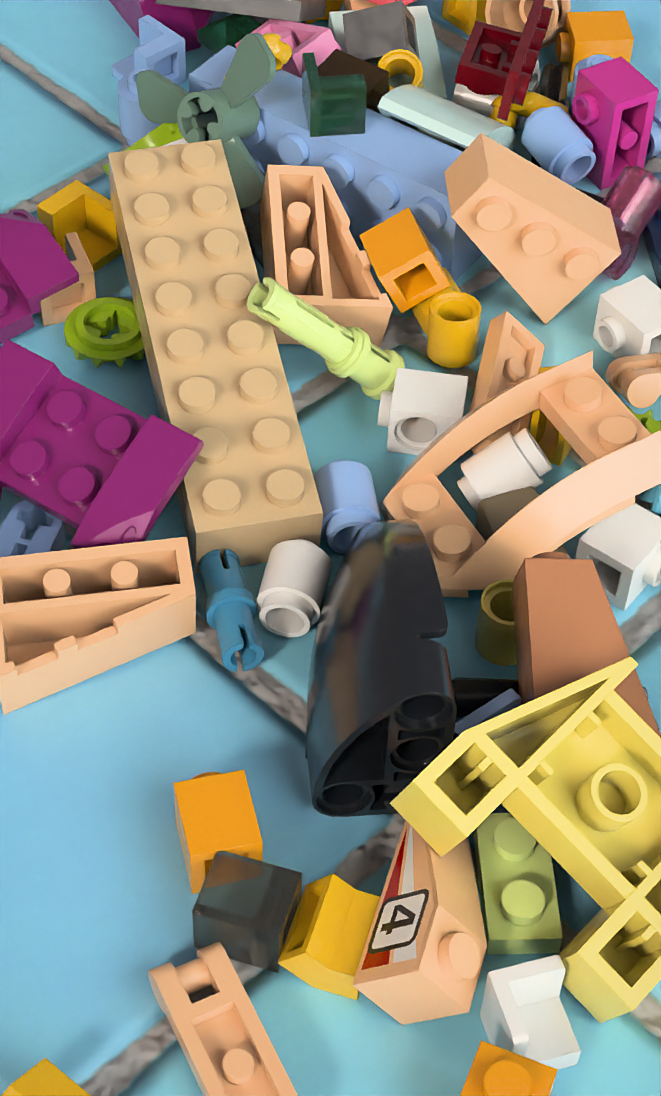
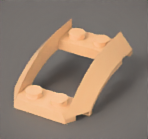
[380,351,661,597]

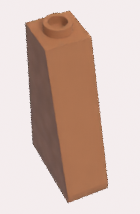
[512,552,661,738]

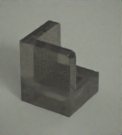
[192,850,302,973]

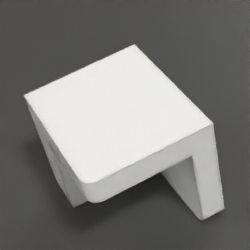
[480,955,581,1070]

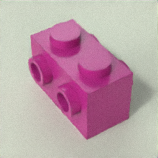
[571,56,659,191]

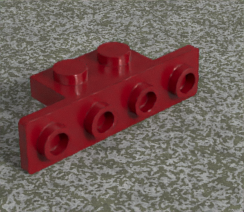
[454,0,553,121]

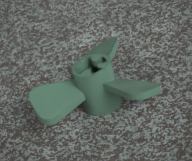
[136,33,276,209]

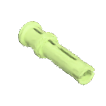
[247,277,405,400]

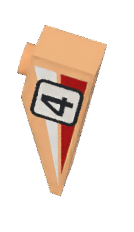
[352,820,487,1025]

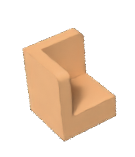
[38,232,96,327]

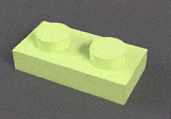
[473,813,563,955]

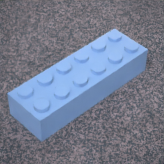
[189,45,483,281]

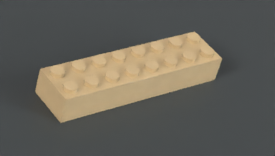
[108,139,323,574]

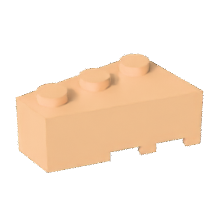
[444,133,621,325]
[260,164,393,346]
[0,537,196,715]

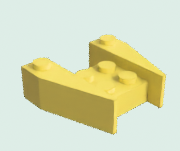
[390,657,661,1023]

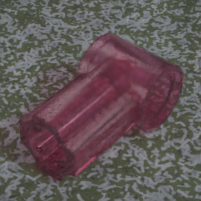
[601,165,661,280]

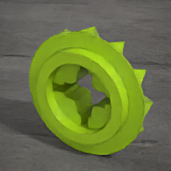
[64,297,145,369]

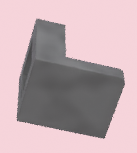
[342,0,420,63]

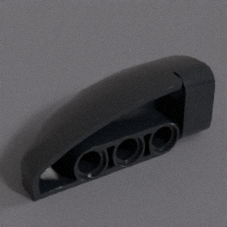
[305,519,457,817]

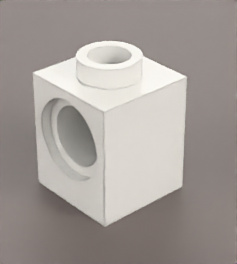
[378,367,468,460]

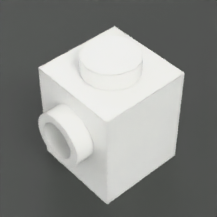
[592,275,661,359]
[575,503,661,611]

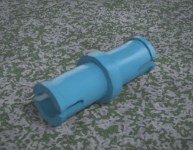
[198,549,264,672]

